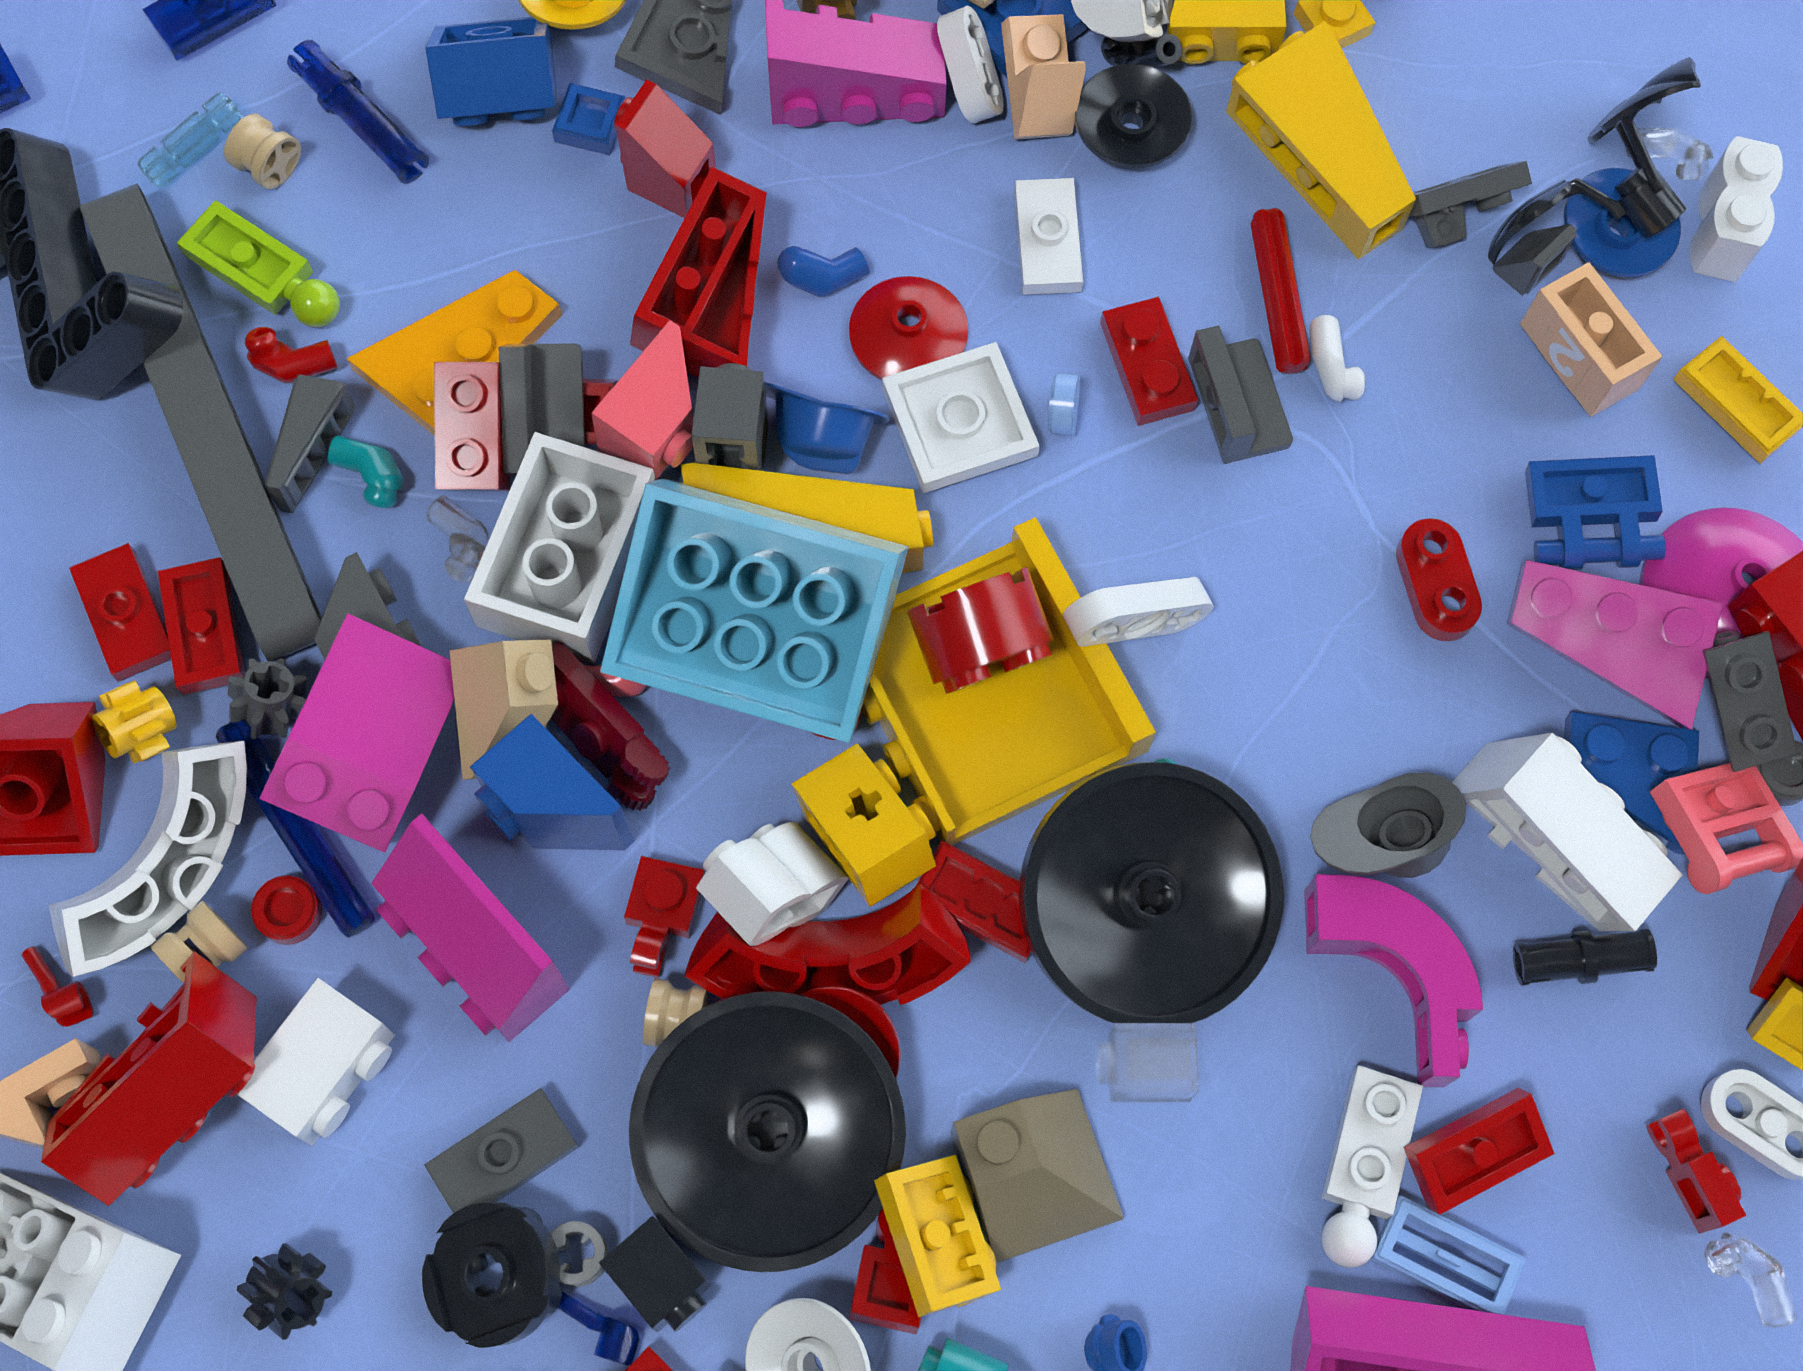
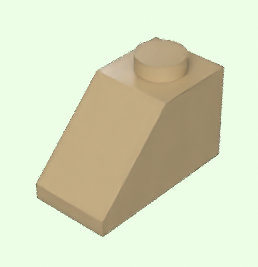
[449,640,558,780]

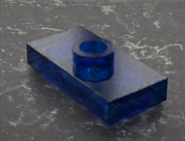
[142,0,277,61]

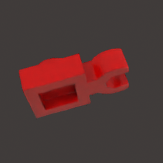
[1646,1109,1747,1234]
[848,1209,921,1334]

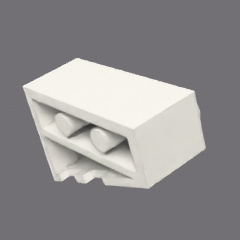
[1452,733,1683,931]

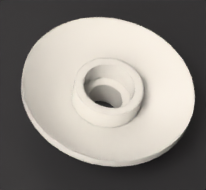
[745,1298,871,1371]

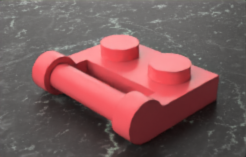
[1649,763,1803,894]

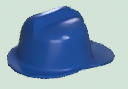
[765,382,890,475]

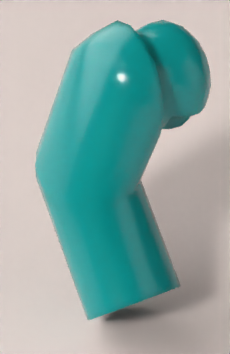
[328,435,404,508]

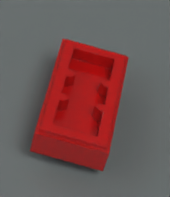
[69,543,171,682]
[915,840,1031,963]

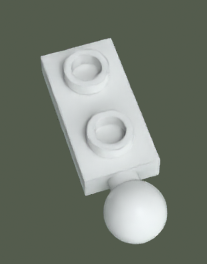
[1321,1065,1423,1268]

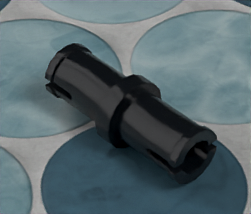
[1513,929,1657,986]

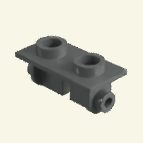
[1703,631,1797,772]

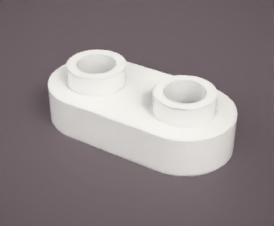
[1701,1069,1803,1180]

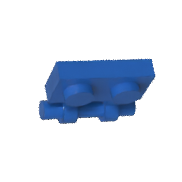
[1525,455,1666,570]

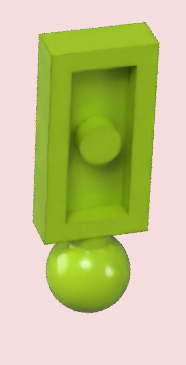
[177,200,340,328]

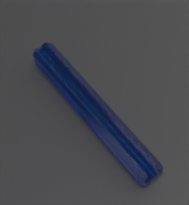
[216,719,375,938]

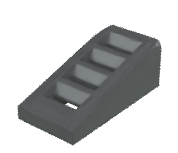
[265,374,355,513]

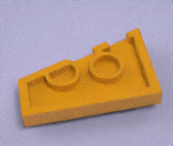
[346,270,562,436]

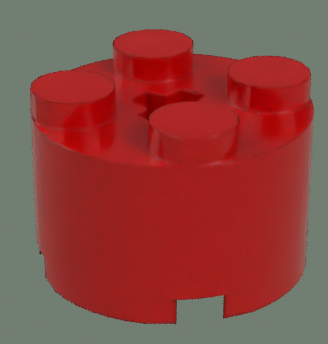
[907,567,1054,694]

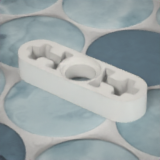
[1063,577,1214,647]

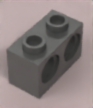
[691,363,769,471]

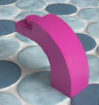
[1304,874,1483,1087]

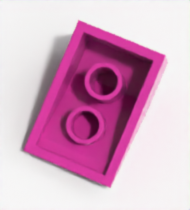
[259,613,454,853]

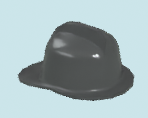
[1310,772,1466,878]

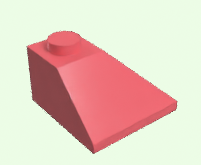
[592,320,693,479]

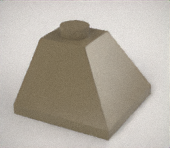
[950,1089,1124,1263]

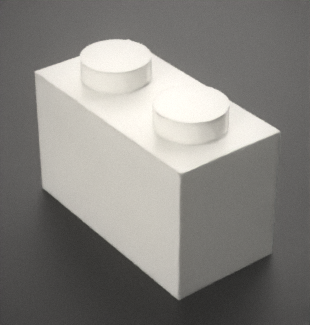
[237,978,395,1146]

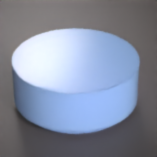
[1048,373,1080,436]

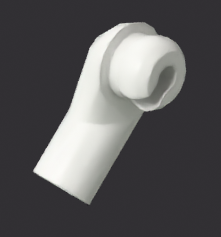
[1309,315,1365,403]

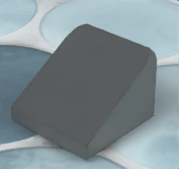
[1492,224,1577,296]

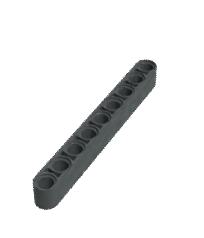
[80,183,322,662]

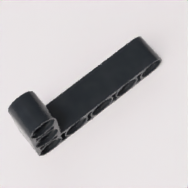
[0,128,183,400]

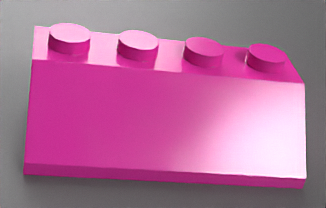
[1290,1286,1596,1371]

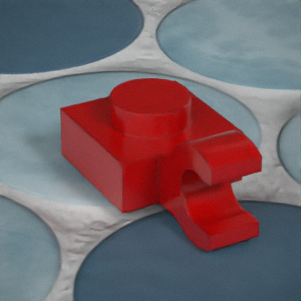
[624,856,705,978]

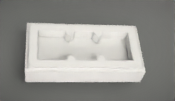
[1014,178,1083,295]

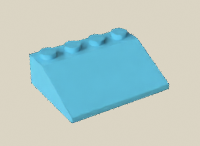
[600,479,909,743]

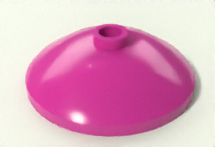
[1639,507,1803,679]

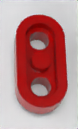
[1396,518,1482,641]

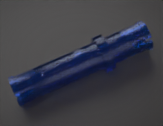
[287,40,429,184]

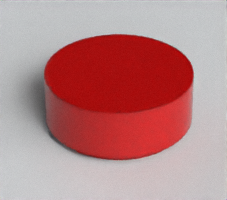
[251,876,322,945]

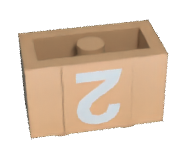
[1520,262,1663,417]

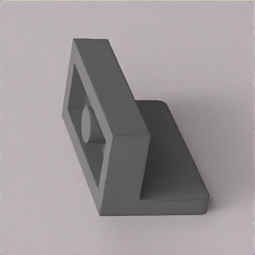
[1188,325,1293,464]
[498,343,586,473]

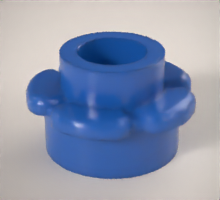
[1084,1314,1147,1371]

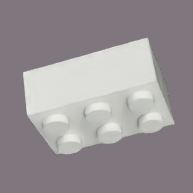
[464,432,656,664]

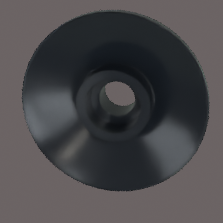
[1075,64,1192,168]

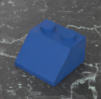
[425,17,557,126]
[470,713,634,850]

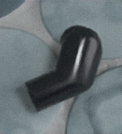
[1101,34,1182,68]

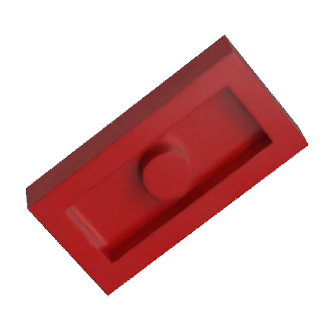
[1100,296,1198,426]
[158,557,245,695]
[1403,1088,1555,1215]

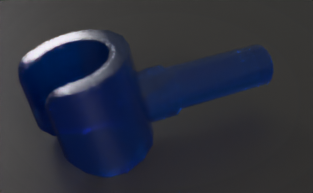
[557,1290,640,1366]

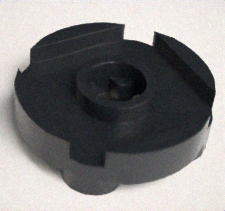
[422,1203,562,1348]

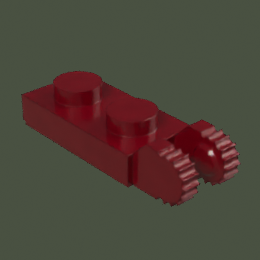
[550,641,670,811]

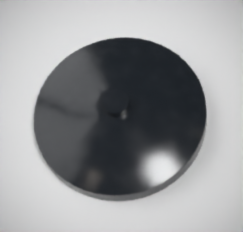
[1019,762,1284,1030]
[629,991,906,1272]

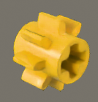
[92,680,177,764]

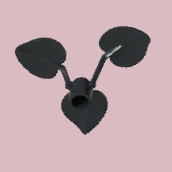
[1488,57,1701,265]

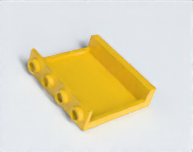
[861,517,1156,846]

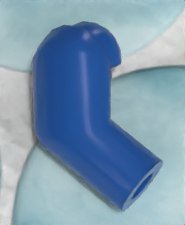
[777,246,870,297]

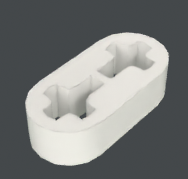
[937,6,1004,124]

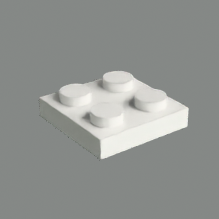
[882,342,1040,494]

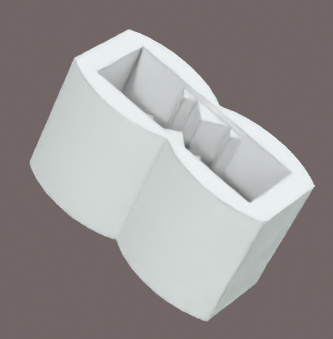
[1690,136,1783,282]
[696,822,849,946]

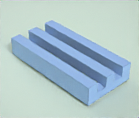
[1370,1195,1526,1315]

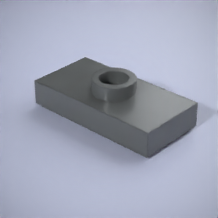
[424,1088,579,1214]

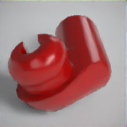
[244,327,338,383]

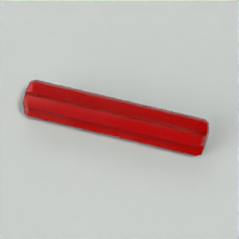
[1250,208,1311,374]

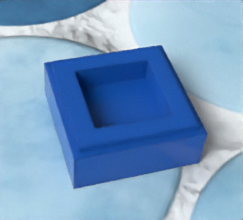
[552,83,626,156]

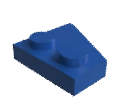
[1564,711,1700,855]

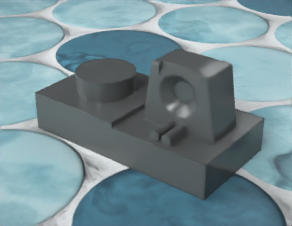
[1409,161,1532,248]

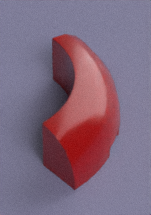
[685,883,971,1005]

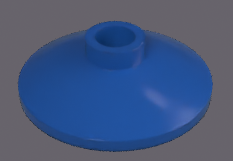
[1564,168,1681,278]

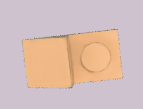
[1001,14,1086,140]
[0,1038,102,1148]

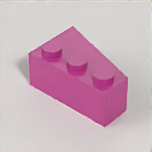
[765,0,946,127]
[1507,560,1723,730]

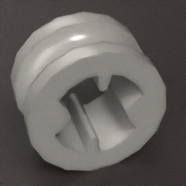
[550,1221,609,1287]

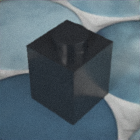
[598,1216,711,1332]

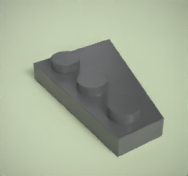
[614,0,732,114]

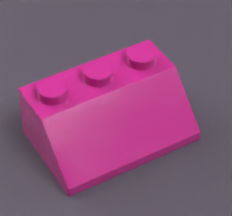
[371,813,570,1042]

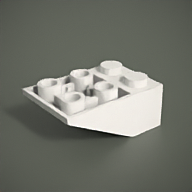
[0,1173,181,1371]

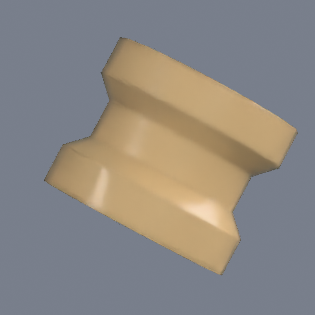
[224,113,301,189]
[643,978,709,1047]

